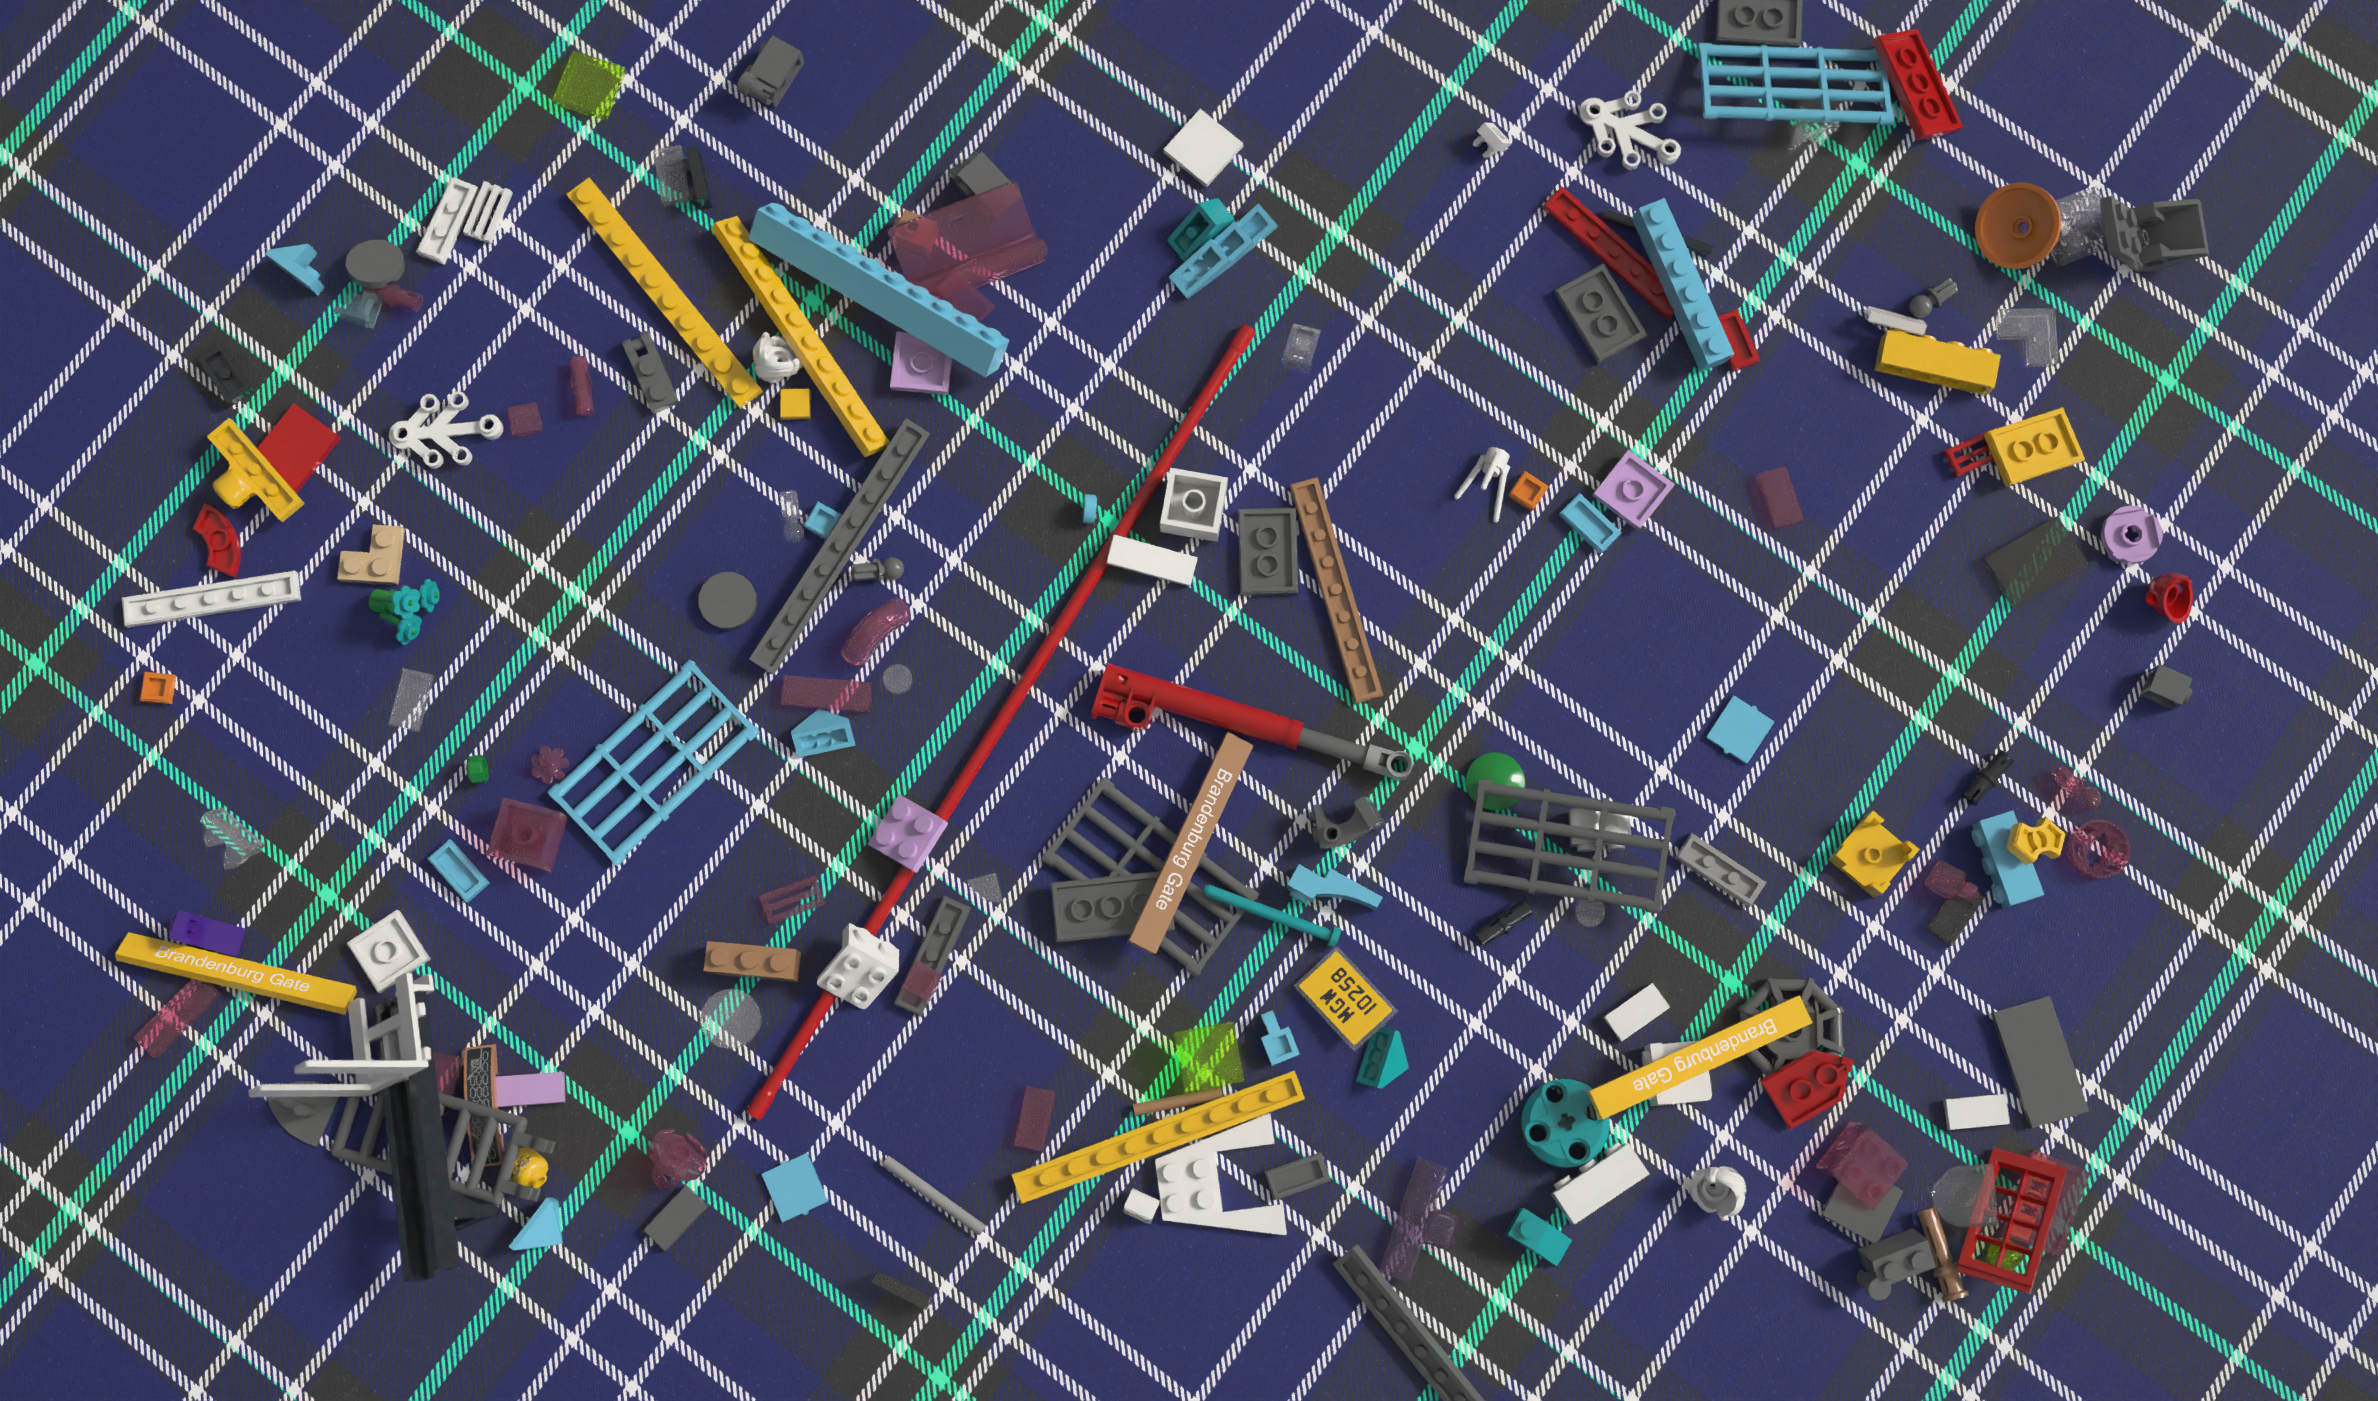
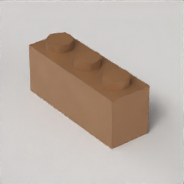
[704,941,801,982]

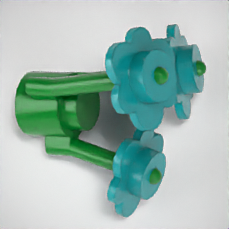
[369,579,440,645]

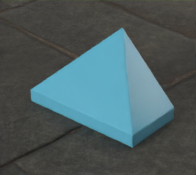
[791,709,855,758]
[509,1197,563,1250]

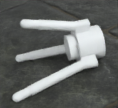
[1454,447,1510,523]

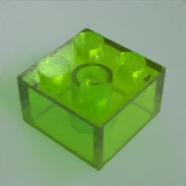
[1174,1021,1244,1094]

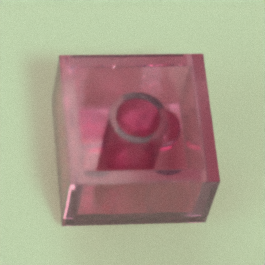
[486,797,568,873]

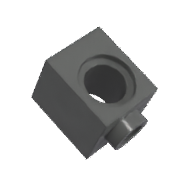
[2140,664,2193,710]

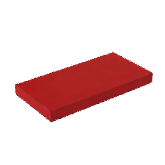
[1872,29,1963,140]

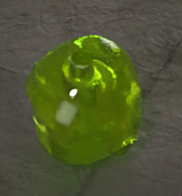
[1987,1237,2023,1270]

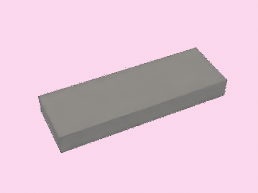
[1674,833,1767,908]

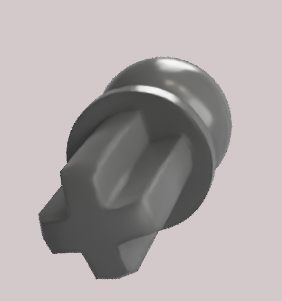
[1909,278,1958,318]
[851,557,904,582]

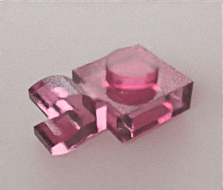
[1923,859,1980,904]

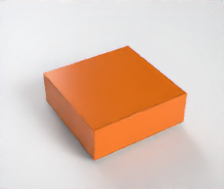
[1508,471,1549,512]
[140,672,176,705]

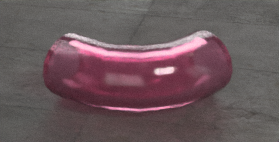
[841,598,910,666]

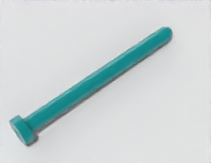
[1203,885,1341,948]

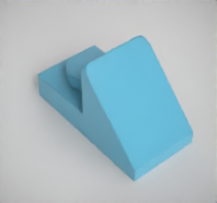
[266,244,325,295]

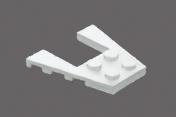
[1155,1114,1287,1235]

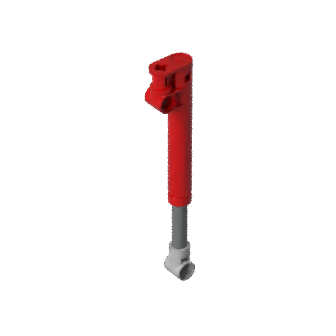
[1091,663,1413,781]

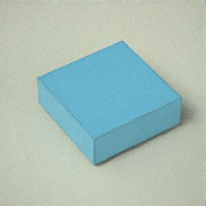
[803,502,842,540]

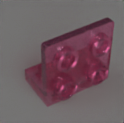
[1815,1120,1909,1210]

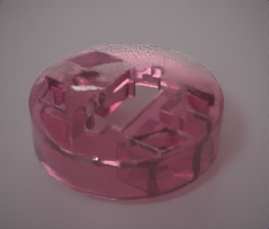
[2067,820,2131,880]

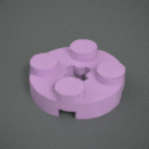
[2101,505,2163,565]

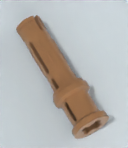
[1917,1207,1969,1302]

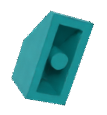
[1167,198,1235,262]
[1504,1208,1572,1266]

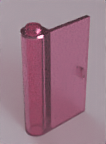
[887,180,1049,300]

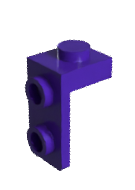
[169,910,246,957]

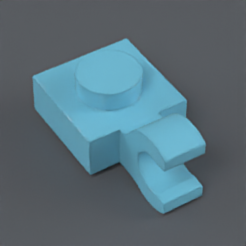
[1261,1010,1300,1066]

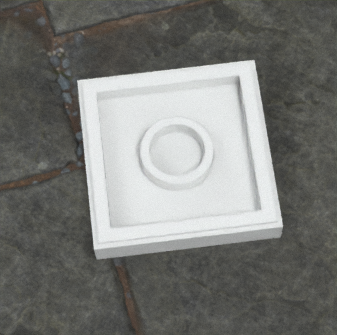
[1164,109,1243,188]
[347,910,430,993]

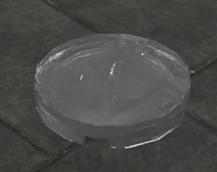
[700,989,761,1049]

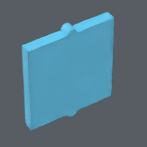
[1706,695,1774,764]
[762,1153,828,1222]

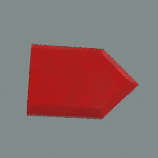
[1760,1050,1854,1130]

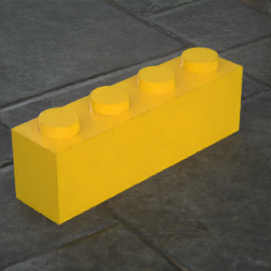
[1874,329,2001,396]

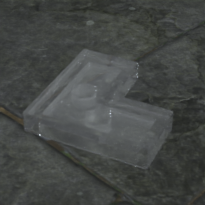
[1995,308,2059,367]

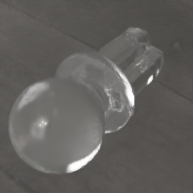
[779,490,805,544]

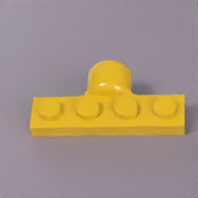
[207,418,305,522]

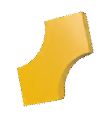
[2006,817,2065,865]

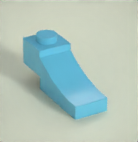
[1287,864,1383,911]

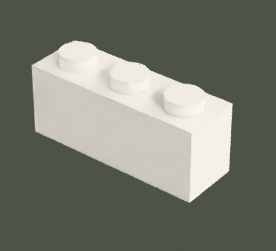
[1551,1142,1649,1224]

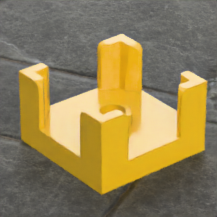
[1828,811,1920,898]

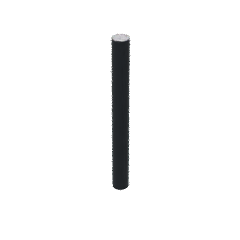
[1602,208,1713,256]

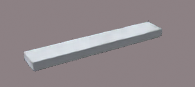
[122,571,301,628]

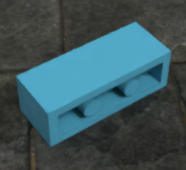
[1972,811,2044,909]

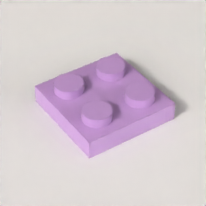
[890,332,952,395]
[1593,450,1675,531]
[868,794,948,873]

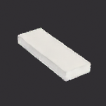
[416,177,480,265]
[1106,535,1198,586]

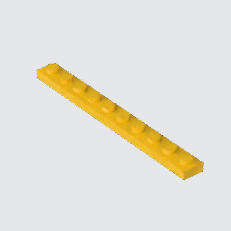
[567,177,763,409]
[711,216,890,457]
[1012,1071,1305,1204]

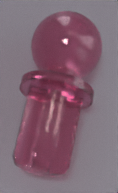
[2052,765,2101,811]

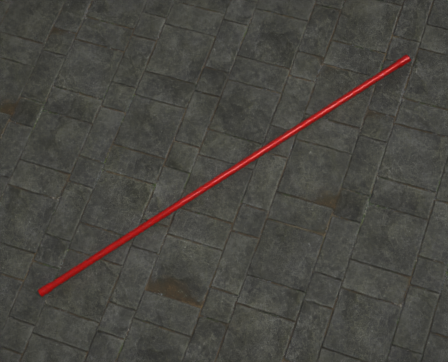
[745,324,1256,1121]

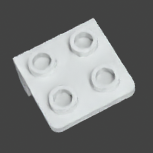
[817,923,899,1009]
[1642,1040,1712,1106]

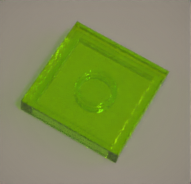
[552,50,627,121]

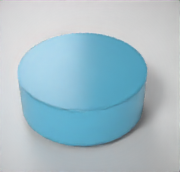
[1082,494,1097,524]

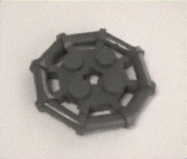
[1738,976,1845,1076]

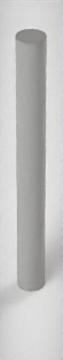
[882,1156,986,1236]

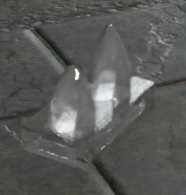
[200,807,265,870]

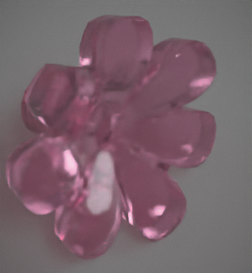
[531,746,569,785]

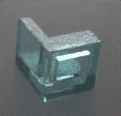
[333,291,382,329]

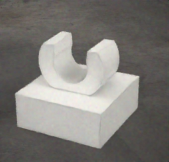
[1473,123,1511,158]

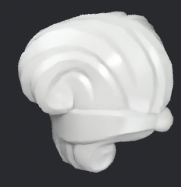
[753,332,803,384]
[1690,1166,1746,1221]

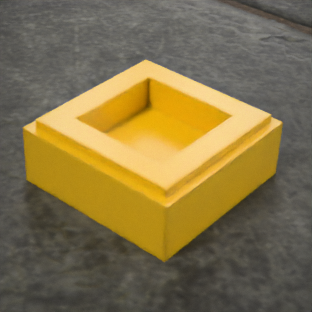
[780,389,811,420]

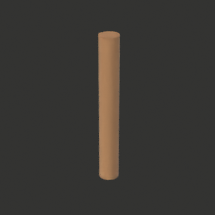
[1133,1087,1223,1116]

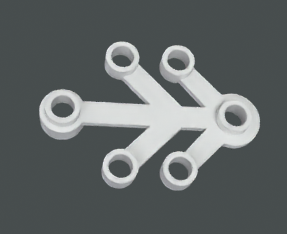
[1579,90,1681,170]
[389,391,503,469]

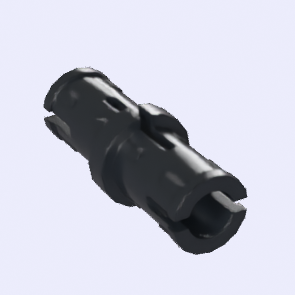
[1961,750,2014,806]
[1473,899,1533,947]

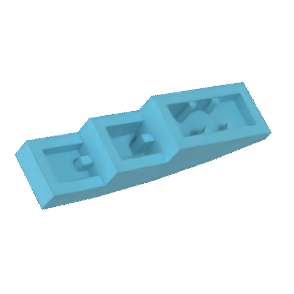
[1169,204,1278,298]

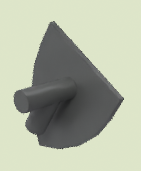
[267,1081,340,1147]

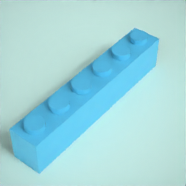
[1632,198,1734,373]

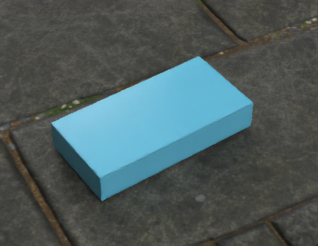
[1559,493,1622,555]
[428,839,490,903]

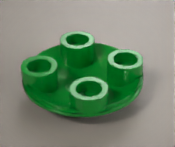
[1466,752,1525,811]

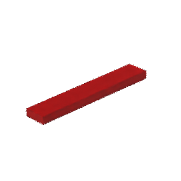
[1542,186,1675,320]

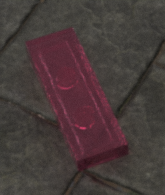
[781,675,872,713]
[133,979,222,1059]

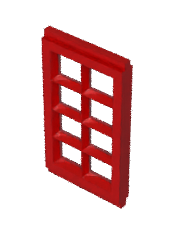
[1956,1147,2067,1294]

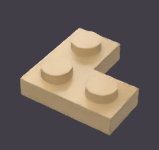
[337,525,405,585]

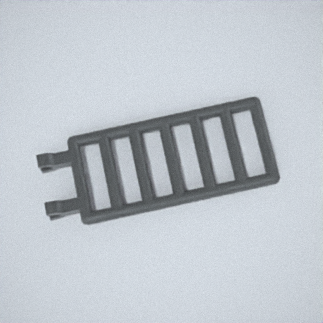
[331,1075,556,1206]

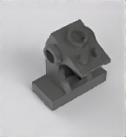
[1310,796,1385,849]

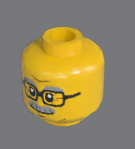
[510,1147,548,1188]

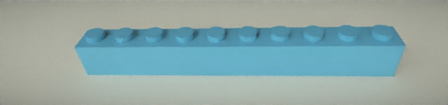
[748,203,1010,377]

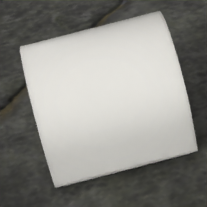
[1123,1189,1160,1224]

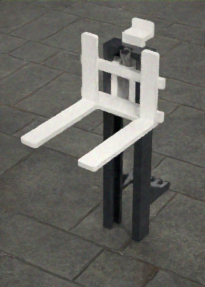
[249,973,498,1282]

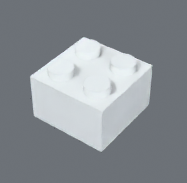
[1160,468,1228,542]

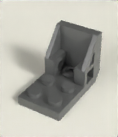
[2100,196,2210,272]

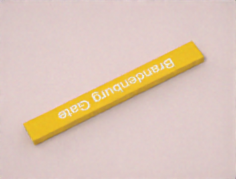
[115,932,357,1015]
[1587,995,1812,1120]

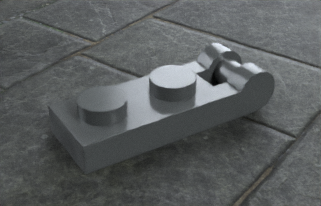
[622,331,680,414]

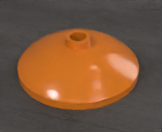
[1975,182,2061,269]

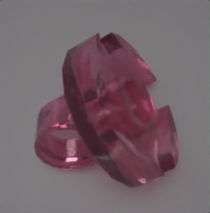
[648,1129,708,1189]

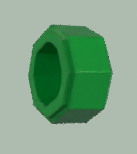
[466,755,489,785]

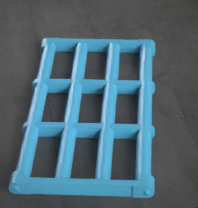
[1697,43,1894,125]
[547,659,760,866]

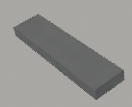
[894,896,972,1017]

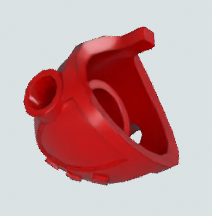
[2145,573,2193,624]

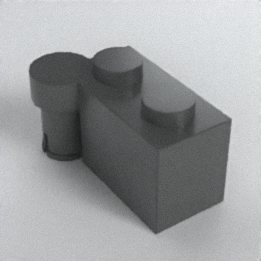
[736,35,805,108]
[948,151,1021,222]
[1856,1228,1936,1301]

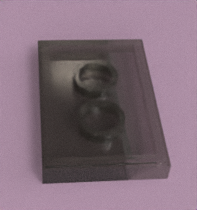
[1982,516,2089,609]

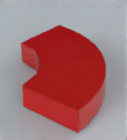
[192,503,241,578]

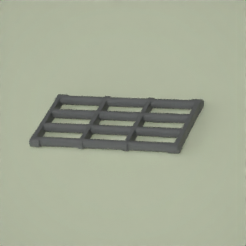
[1041,777,1259,978]
[1463,779,1676,914]

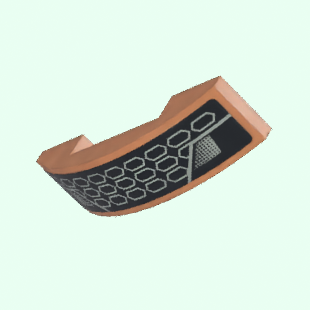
[464,1044,504,1167]

